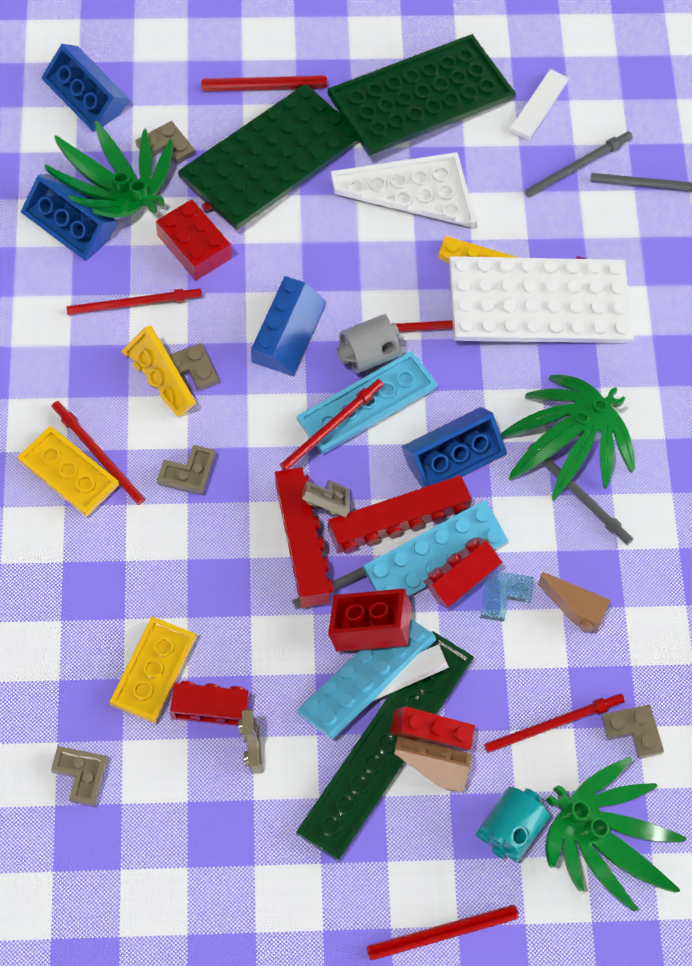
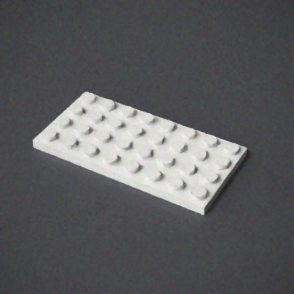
[449,256,634,343]

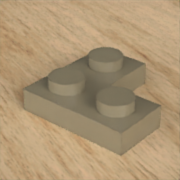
[135,121,195,165]
[169,343,219,392]
[157,445,216,495]
[302,480,350,518]
[601,704,664,759]
[238,710,263,774]
[51,746,108,807]

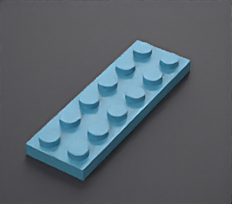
[297,351,438,455]
[362,499,508,596]
[297,619,436,740]

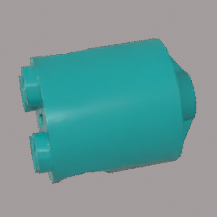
[475,787,550,863]

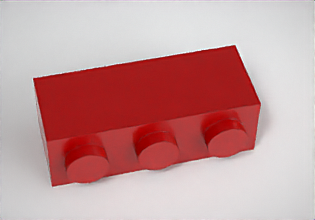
[423,537,503,608]
[170,681,249,726]
[390,707,475,751]

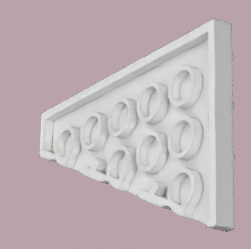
[331,152,476,228]

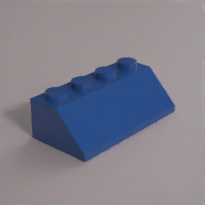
[41,43,130,132]
[21,174,118,261]
[251,276,326,377]
[401,407,507,488]

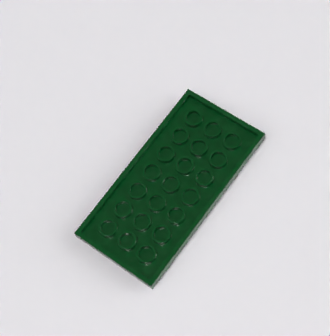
[327,34,516,156]
[178,85,360,230]

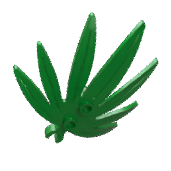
[44,121,173,218]
[500,375,635,501]
[545,757,687,912]

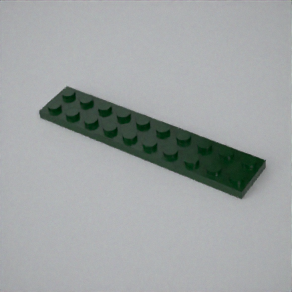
[296,631,474,863]

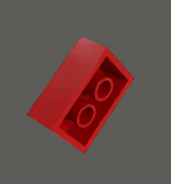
[156,199,232,281]
[328,588,412,652]

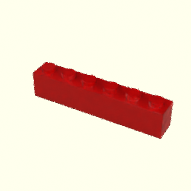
[275,467,333,608]
[328,475,472,554]

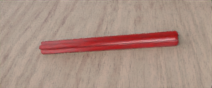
[201,75,327,91]
[366,905,518,960]

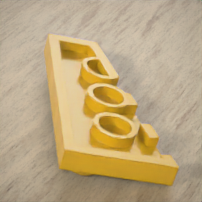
[438,236,519,264]
[121,326,196,417]

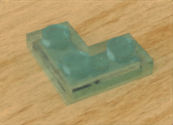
[480,571,534,621]

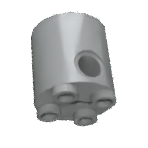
[337,314,404,374]

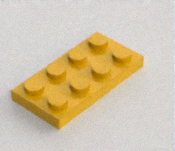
[17,426,119,517]
[109,616,197,724]

